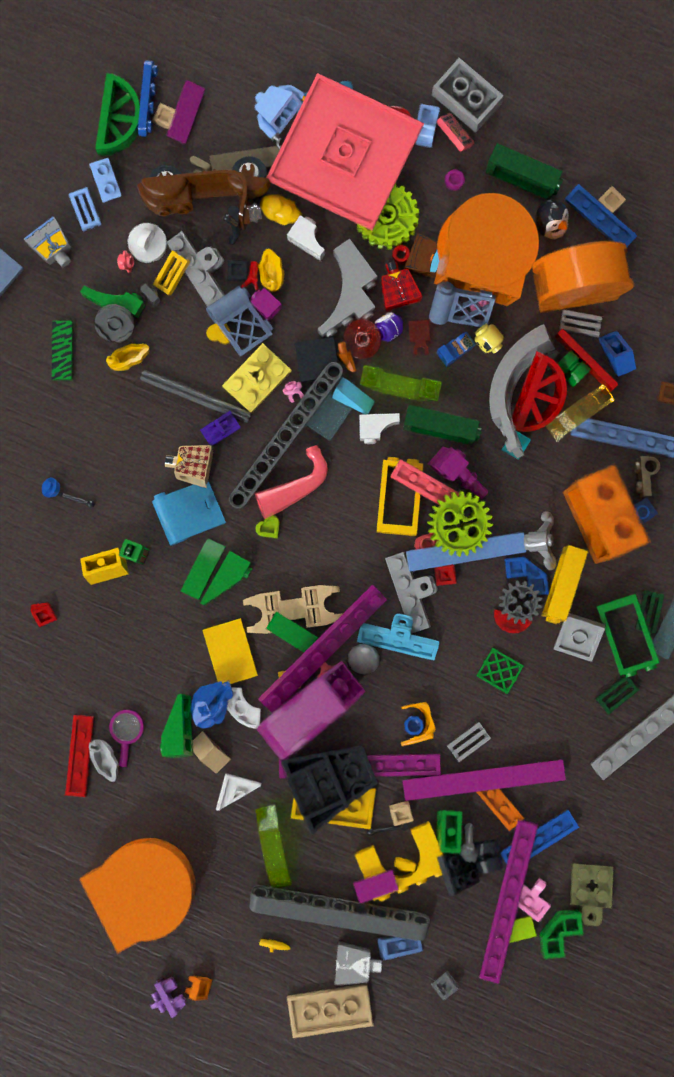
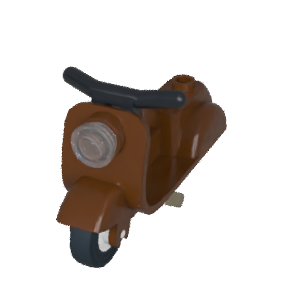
[137,156,270,245]

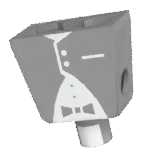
[335,941,382,985]

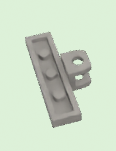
[167,231,224,307]
[385,552,438,634]

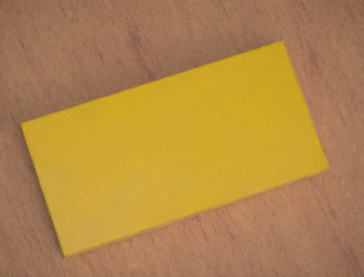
[291,788,376,829]

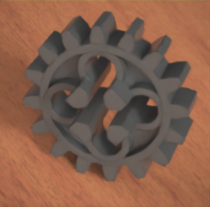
[498,581,542,624]

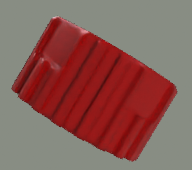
[392,245,410,264]

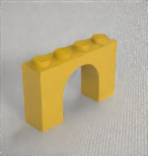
[355,821,443,901]

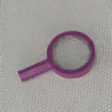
[109,710,144,767]

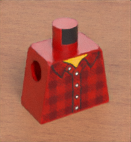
[381,261,422,312]

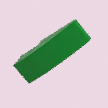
[181,538,226,600]
[266,612,318,652]

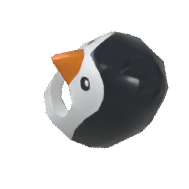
[535,199,568,239]

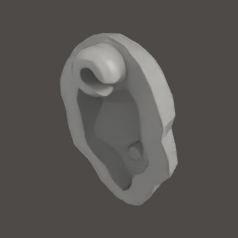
[89,739,119,782]

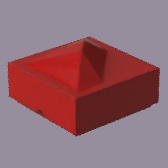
[434,564,457,586]

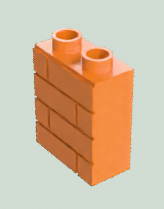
[563,465,649,564]

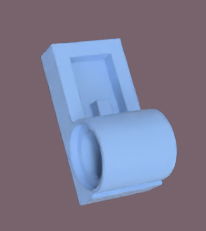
[415,104,440,148]
[90,158,122,202]

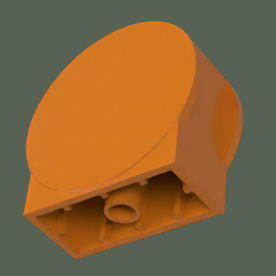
[434,193,539,306]
[532,242,634,313]
[80,838,196,953]

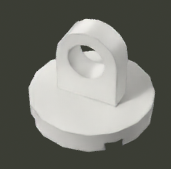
[128,223,167,263]

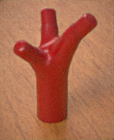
[240,261,259,290]

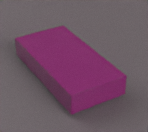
[353,870,399,903]

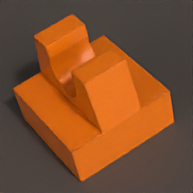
[185,976,212,1001]

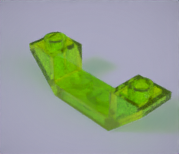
[360,365,442,402]
[255,805,292,888]

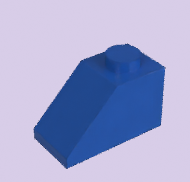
[599,331,636,376]

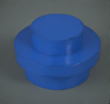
[42,478,60,497]

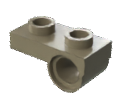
[634,456,660,498]

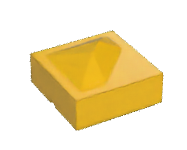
[394,857,416,872]

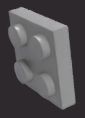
[554,613,605,662]

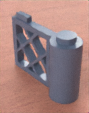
[429,282,496,327]
[206,286,273,357]

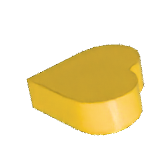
[206,323,232,344]

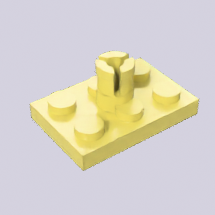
[222,343,291,413]

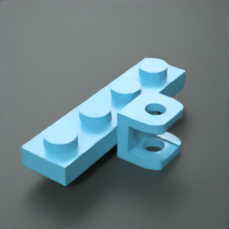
[357,613,439,661]

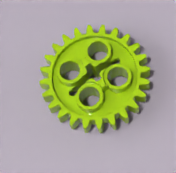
[427,491,493,557]

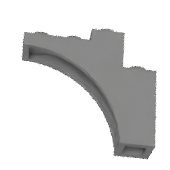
[318,238,377,339]

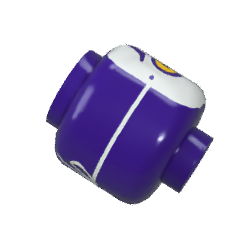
[374,312,403,342]

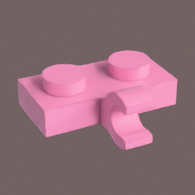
[518,878,551,922]

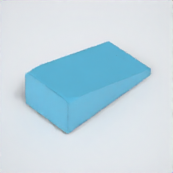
[332,377,375,415]

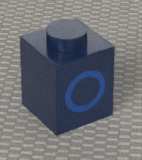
[633,497,658,525]

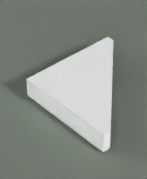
[216,773,262,811]

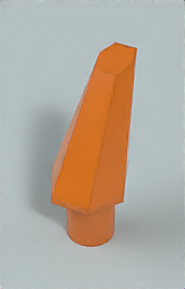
[336,342,356,372]

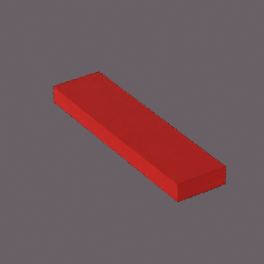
[555,329,618,392]
[65,715,95,797]

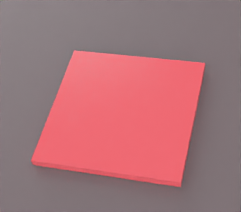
[266,73,424,231]

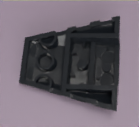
[280,745,378,835]

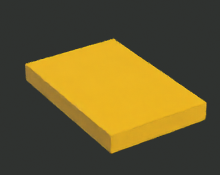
[203,618,258,684]

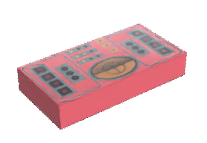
[436,113,475,152]

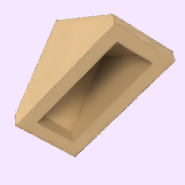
[192,731,231,774]

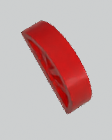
[512,351,567,432]

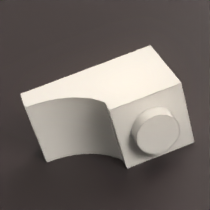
[287,215,325,261]
[359,413,400,444]

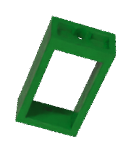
[597,593,660,677]

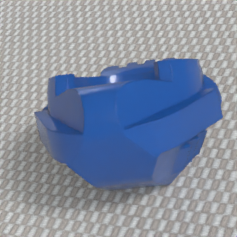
[191,681,233,729]

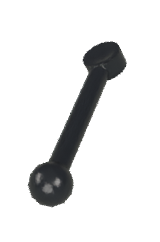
[57,492,95,508]
[367,823,409,836]

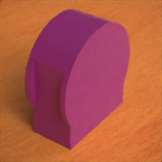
[256,661,366,760]

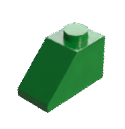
[436,811,462,853]

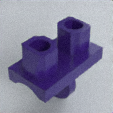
[200,411,241,446]

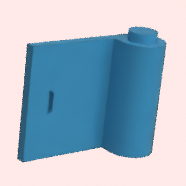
[152,481,226,546]

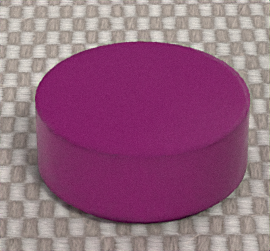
[445,169,465,191]

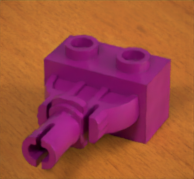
[428,447,488,499]

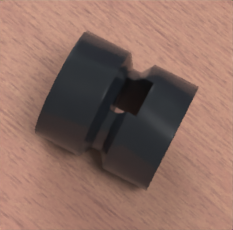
[473,839,503,873]

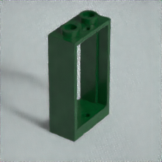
[485,143,563,200]
[403,405,482,446]

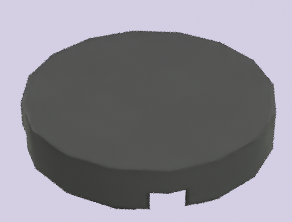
[95,304,135,342]

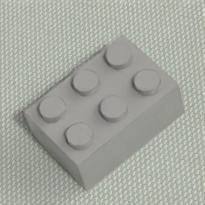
[432,58,504,132]

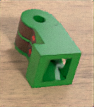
[119,539,150,565]

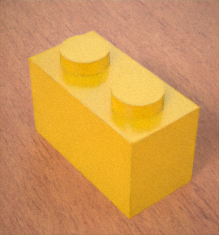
[80,548,129,585]

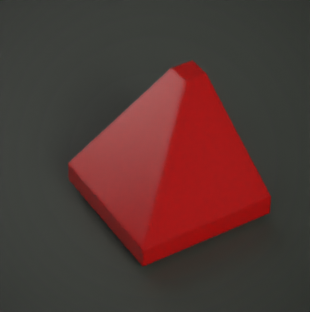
[30,602,57,627]

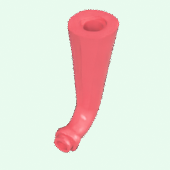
[255,445,328,519]

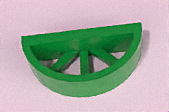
[95,73,140,156]

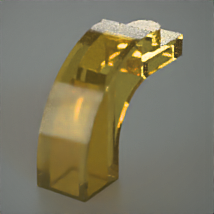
[546,384,615,441]

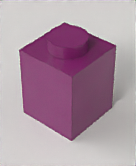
[251,288,282,322]

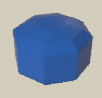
[404,716,423,735]

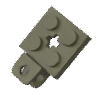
[570,863,613,926]

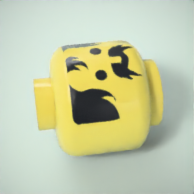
[474,323,504,353]

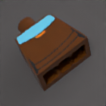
[404,233,439,278]

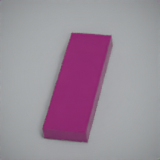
[166,80,205,144]

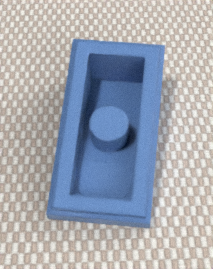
[377,936,423,960]

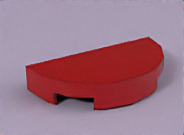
[494,609,532,633]

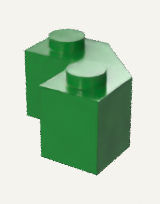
[539,909,583,959]

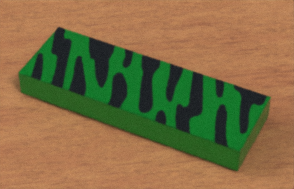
[52,321,73,380]

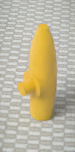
[259,938,290,952]

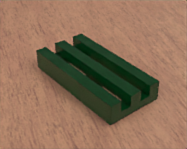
[635,590,664,634]
[595,675,639,715]

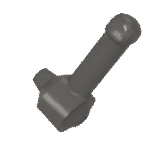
[461,823,478,862]

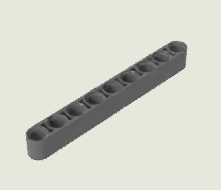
[229,362,343,509]
[249,885,430,941]

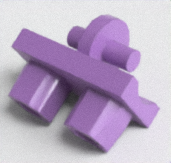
[150,977,187,1018]

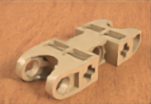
[243,585,342,634]

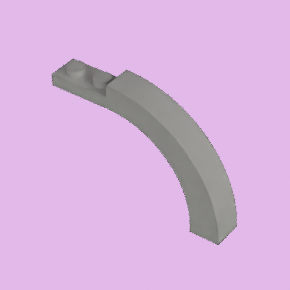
[489,324,555,458]

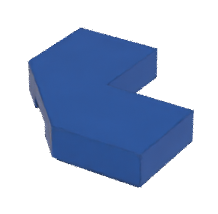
[504,557,549,596]

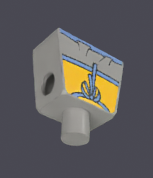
[24,216,72,268]

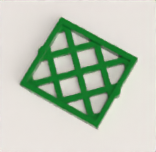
[476,648,524,694]

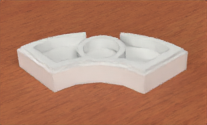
[227,687,261,729]

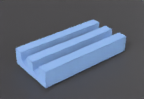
[69,187,102,232]

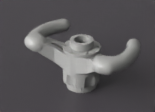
[524,511,556,570]

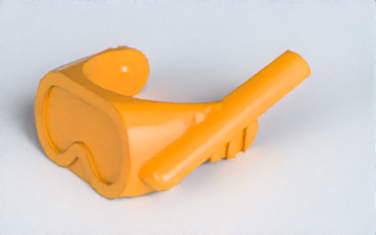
[401,702,435,747]

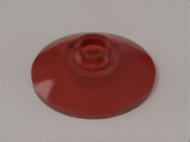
[343,319,381,359]

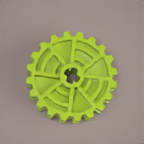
[356,184,419,250]

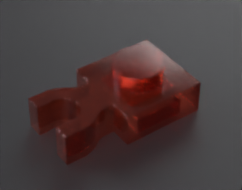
[409,320,430,356]

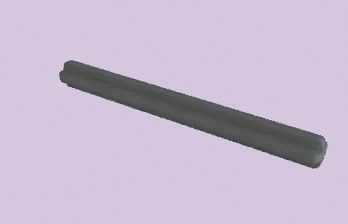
[140,370,251,423]

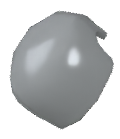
[348,644,380,675]

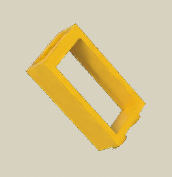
[376,457,423,536]
[542,545,588,624]

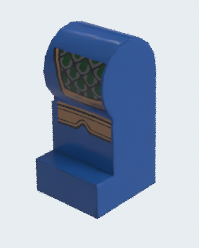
[437,332,476,368]

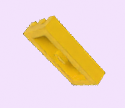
[153,251,191,295]

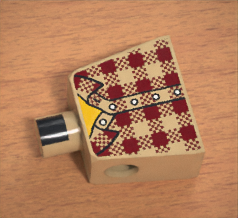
[165,445,213,488]

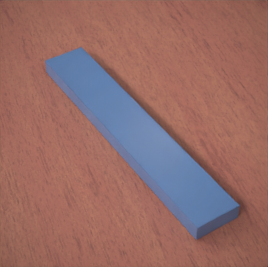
[571,415,674,458]
[406,532,526,571]

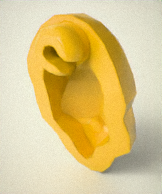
[260,194,302,225]
[259,249,284,292]
[106,343,149,371]

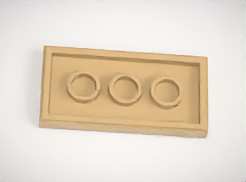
[287,983,373,1038]

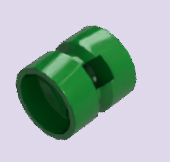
[557,350,591,387]

